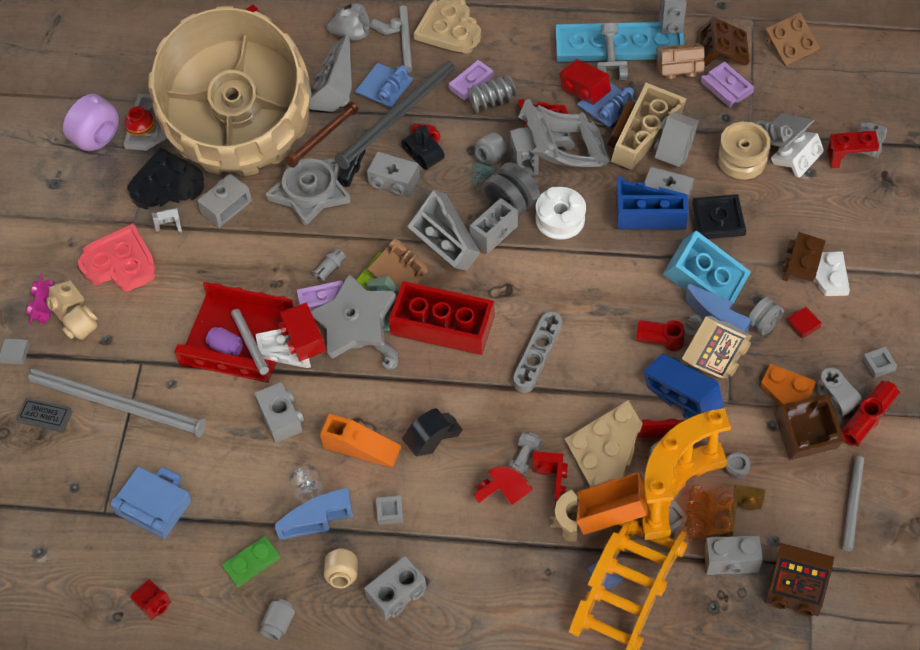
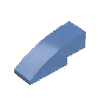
[685,283,751,333]
[275,488,353,540]

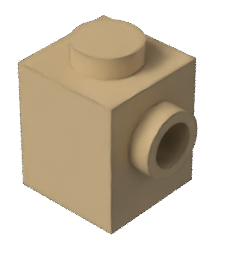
[46,280,84,322]

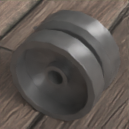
[482,162,540,218]

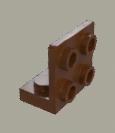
[697,17,750,66]

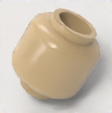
[62,305,98,340]
[324,548,358,588]

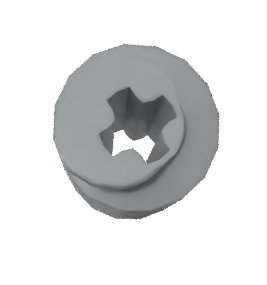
[467,75,516,113]

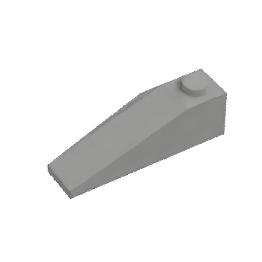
[309,35,352,112]

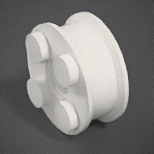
[535,187,586,240]

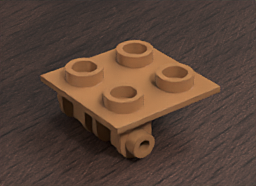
[764,12,820,66]
[367,238,430,288]

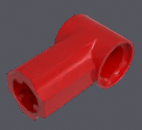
[636,320,685,351]

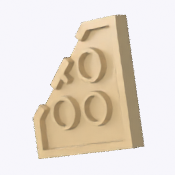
[565,400,643,487]

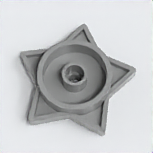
[266,157,351,226]
[311,275,397,359]

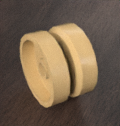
[718,121,771,180]

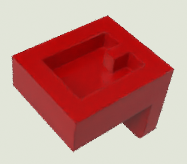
[129,579,171,620]

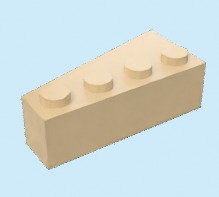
[611,83,687,170]

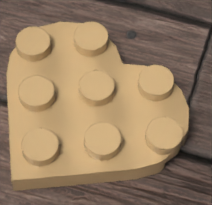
[413,0,481,54]

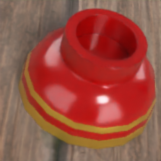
[124,106,156,136]

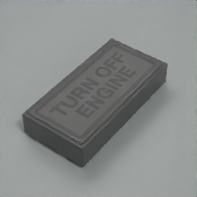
[16,398,73,433]

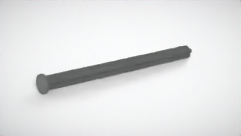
[335,61,455,169]

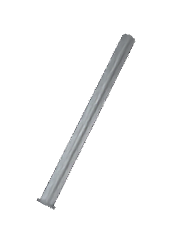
[27,368,206,437]

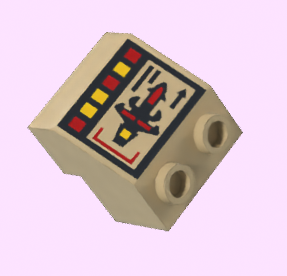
[682,316,751,378]

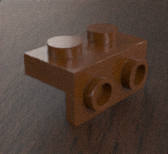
[781,232,826,282]

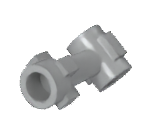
[508,432,542,474]

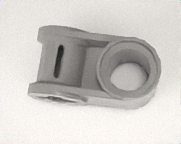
[816,368,862,417]

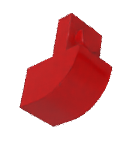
[473,465,533,505]

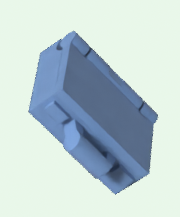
[111,467,191,540]

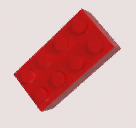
[389,281,495,355]

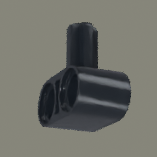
[402,125,445,170]

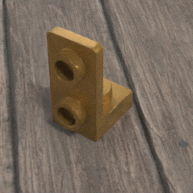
[722,484,766,537]

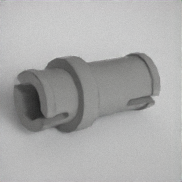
[312,248,346,282]

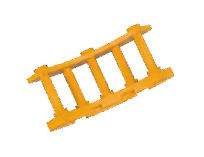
[642,408,731,540]
[569,519,688,650]

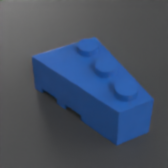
[616,176,689,229]
[643,353,724,419]

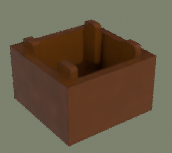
[774,394,845,460]

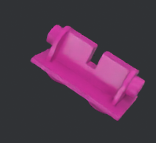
[26,274,55,325]

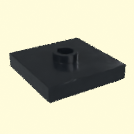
[692,194,746,239]

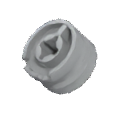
[748,297,784,335]

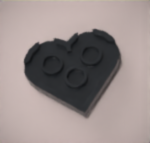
[127,148,204,210]

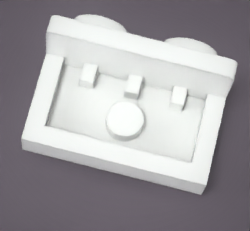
[771,132,824,178]

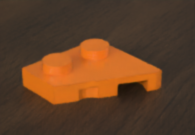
[760,364,817,407]

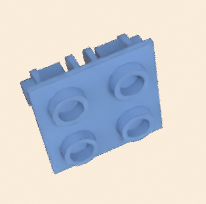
[355,63,414,108]
[577,83,637,128]

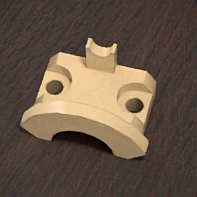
[550,490,578,541]

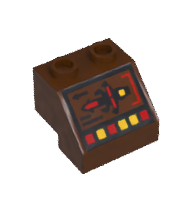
[766,543,834,616]

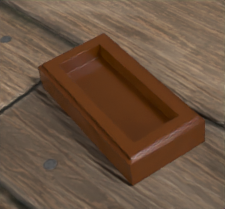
[607,100,635,147]

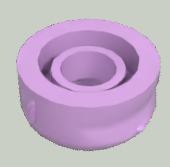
[63,94,119,151]

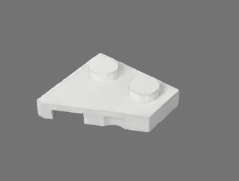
[813,251,850,296]
[256,329,311,368]

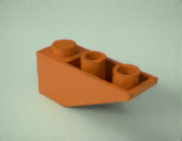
[320,414,401,468]

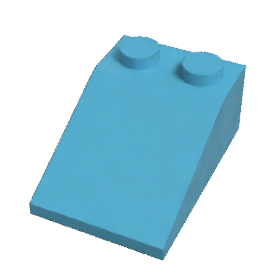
[663,231,751,304]

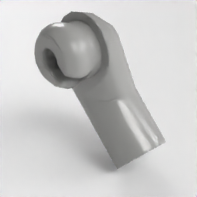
[375,342,399,370]

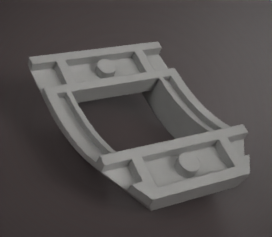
[518,99,611,167]

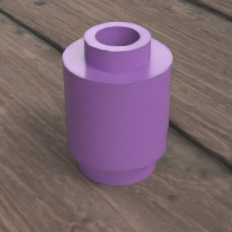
[206,327,243,356]

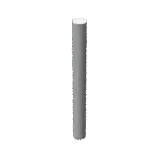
[399,5,412,73]
[231,309,269,374]
[842,456,864,552]

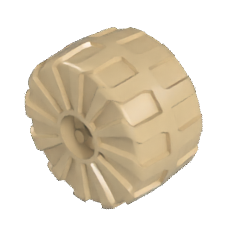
[148,6,311,176]

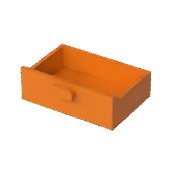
[576,472,647,535]

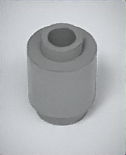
[260,599,295,641]

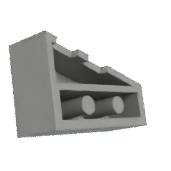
[408,190,481,271]

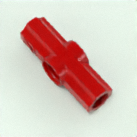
[841,380,900,447]

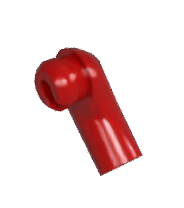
[412,123,441,143]

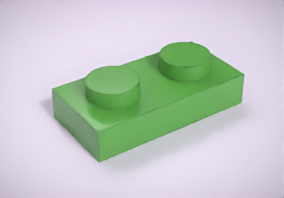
[222,536,281,588]

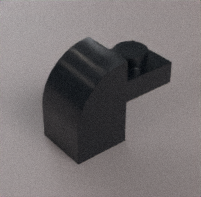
[402,408,463,457]

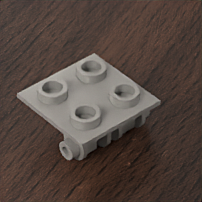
[755,114,814,148]

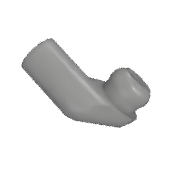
[370,18,402,35]

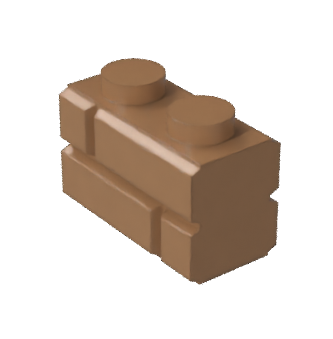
[656,43,704,79]

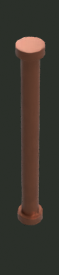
[285,102,358,168]

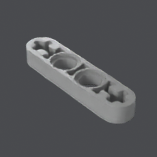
[513,312,562,393]

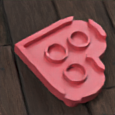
[78,223,156,291]

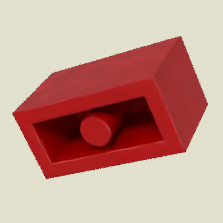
[559,59,611,105]
[278,302,326,362]

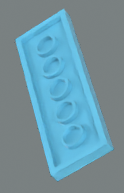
[556,22,684,62]

